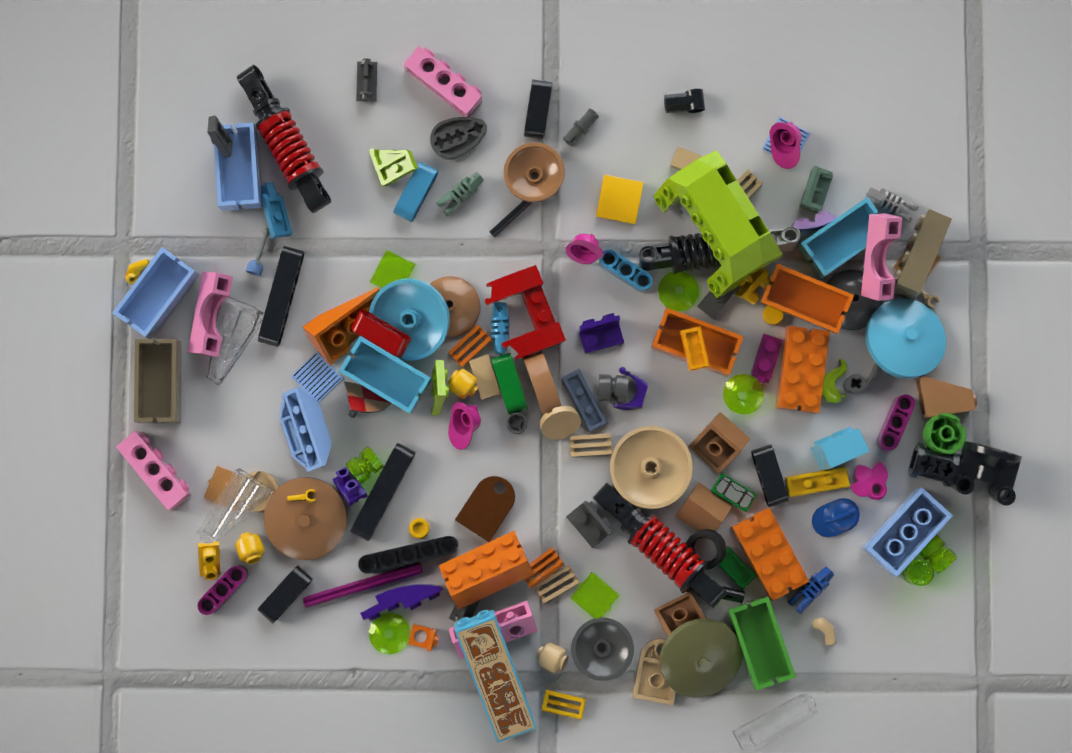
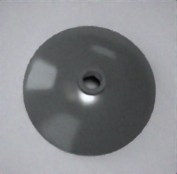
[826,270,883,331]
[571,617,634,681]

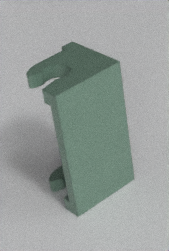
[799,165,833,213]

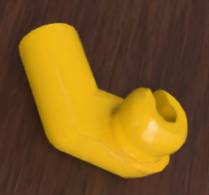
[125,258,149,285]

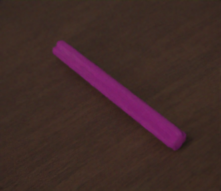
[303,562,423,608]

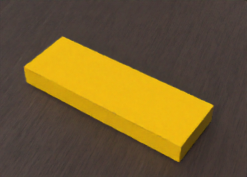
[785,467,850,497]

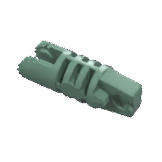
[436,172,484,216]

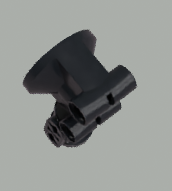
[908,441,1022,506]

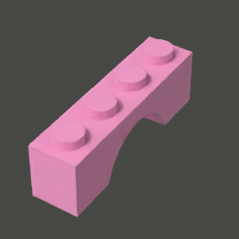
[861,213,902,301]
[188,272,233,357]

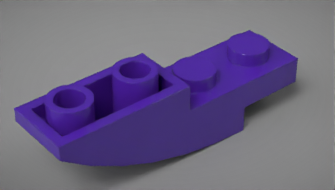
[360,584,443,622]

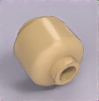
[536,642,569,674]

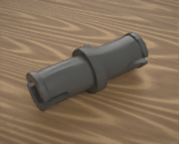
[563,108,599,147]

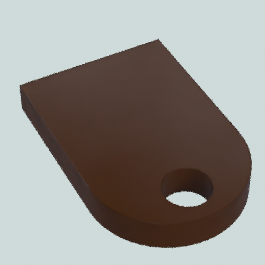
[455,476,515,542]

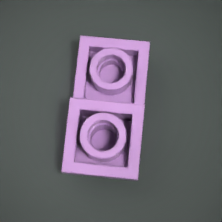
[791,211,836,232]

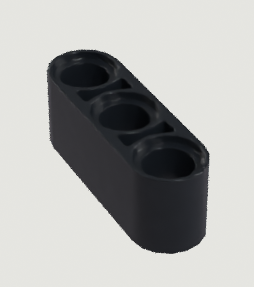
[524,79,552,139]
[751,445,789,507]
[257,565,313,624]

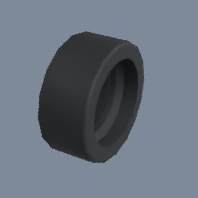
[685,529,727,570]

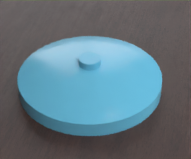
[369,278,450,361]
[865,298,946,379]

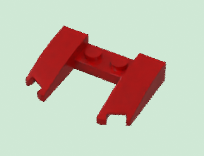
[485,265,566,360]

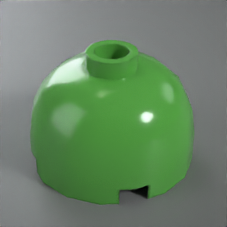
[923,413,966,455]

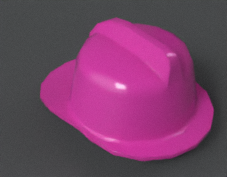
[769,122,802,169]
[566,233,604,264]
[448,402,481,450]

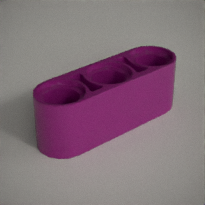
[876,394,915,451]
[197,565,249,615]

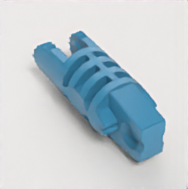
[491,302,509,355]

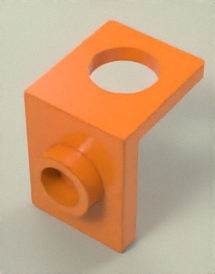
[408,624,439,652]

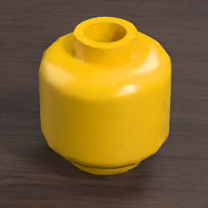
[447,369,479,399]
[235,532,265,564]

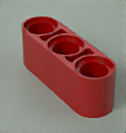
[351,310,412,358]

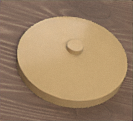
[610,426,693,509]

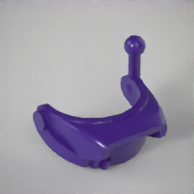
[613,367,649,411]

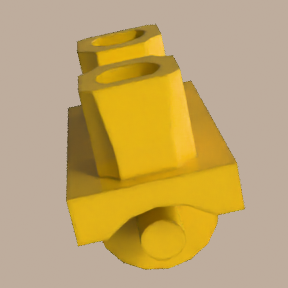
[735,268,772,304]
[198,541,221,580]

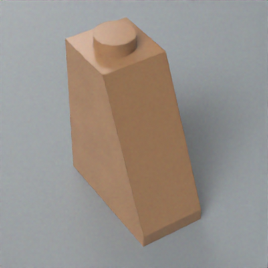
[915,376,977,419]

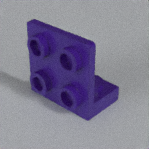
[578,313,624,354]

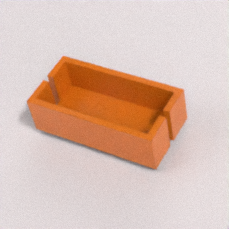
[761,264,854,334]
[650,308,744,377]
[775,326,830,414]
[730,507,809,601]
[439,531,534,610]

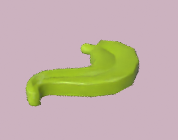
[822,359,847,404]

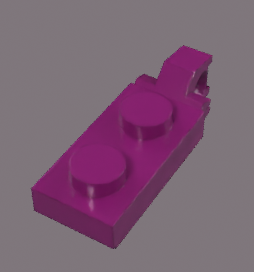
[751,334,783,392]

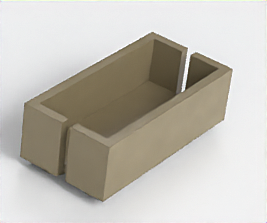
[893,209,952,300]
[134,339,181,423]

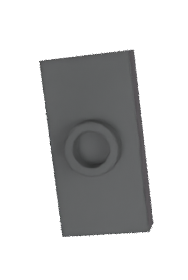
[207,115,233,158]
[697,287,739,319]

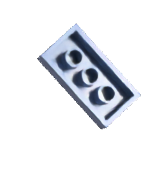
[862,487,953,577]

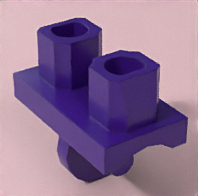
[333,467,368,506]

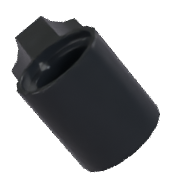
[664,89,705,113]

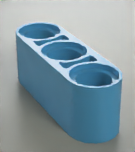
[393,162,439,222]
[599,249,653,292]

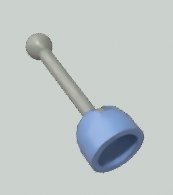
[245,228,270,276]

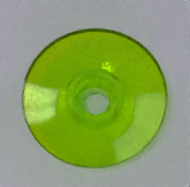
[658,271,699,311]
[723,374,764,414]
[369,612,410,654]

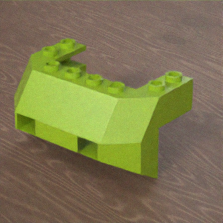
[653,150,783,298]

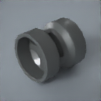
[507,413,527,434]

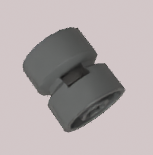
[598,374,628,402]

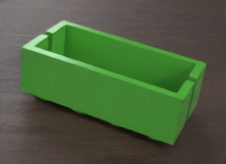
[726,596,796,691]

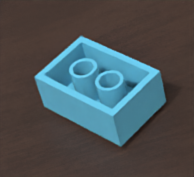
[810,427,869,470]

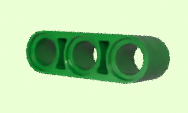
[491,353,528,415]

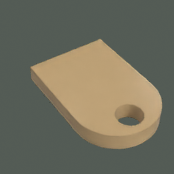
[632,639,676,705]

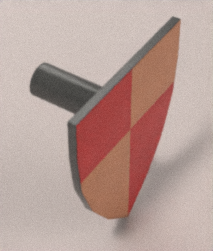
[344,381,391,418]

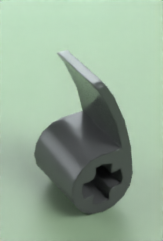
[843,364,879,394]

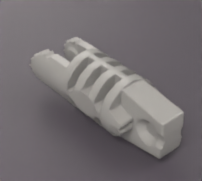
[866,187,919,223]

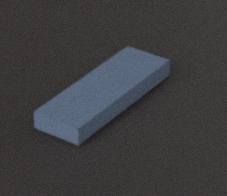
[561,369,608,433]

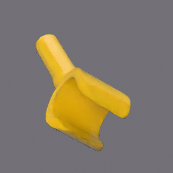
[287,489,316,503]

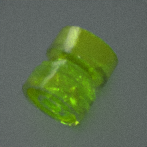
[345,446,384,484]
[919,534,957,574]
[901,559,934,586]

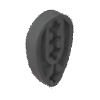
[430,117,487,160]

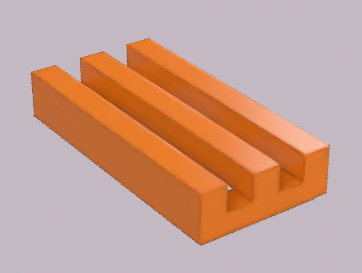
[448,325,492,367]
[524,548,564,589]

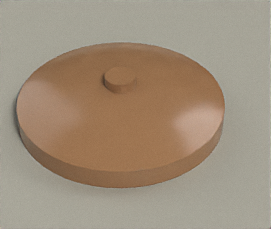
[264,477,347,560]

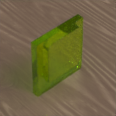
[370,250,415,288]

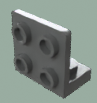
[566,501,613,548]

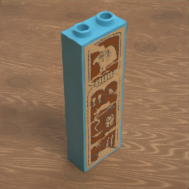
[454,610,537,743]

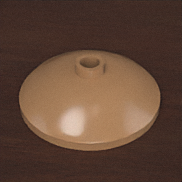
[504,142,565,202]
[430,276,480,337]

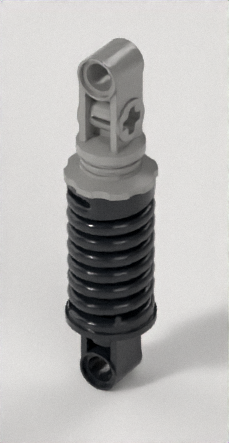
[639,226,800,274]

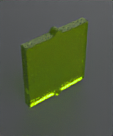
[570,572,619,618]

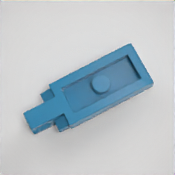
[261,182,292,239]

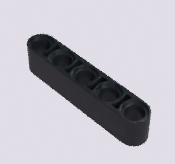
[258,246,304,347]
[350,443,416,541]
[358,536,459,574]

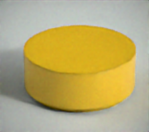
[762,306,783,325]
[409,518,430,539]

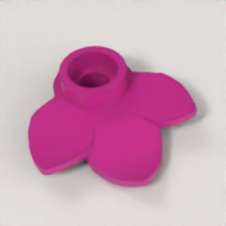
[850,462,888,500]

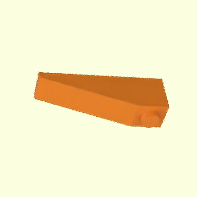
[303,287,380,366]

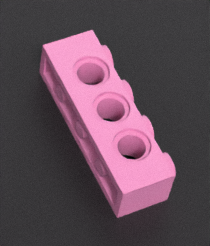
[404,46,482,117]
[116,431,191,510]
[449,601,538,659]

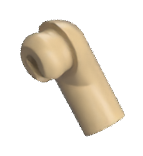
[812,617,836,645]

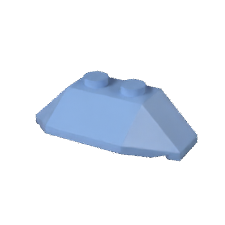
[279,387,332,472]

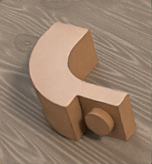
[523,351,562,415]

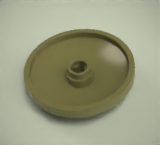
[659,618,742,698]

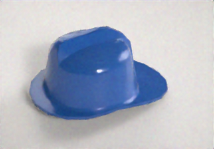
[812,498,860,537]

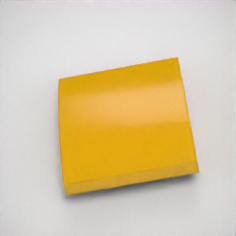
[596,174,644,224]

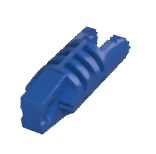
[787,566,834,614]

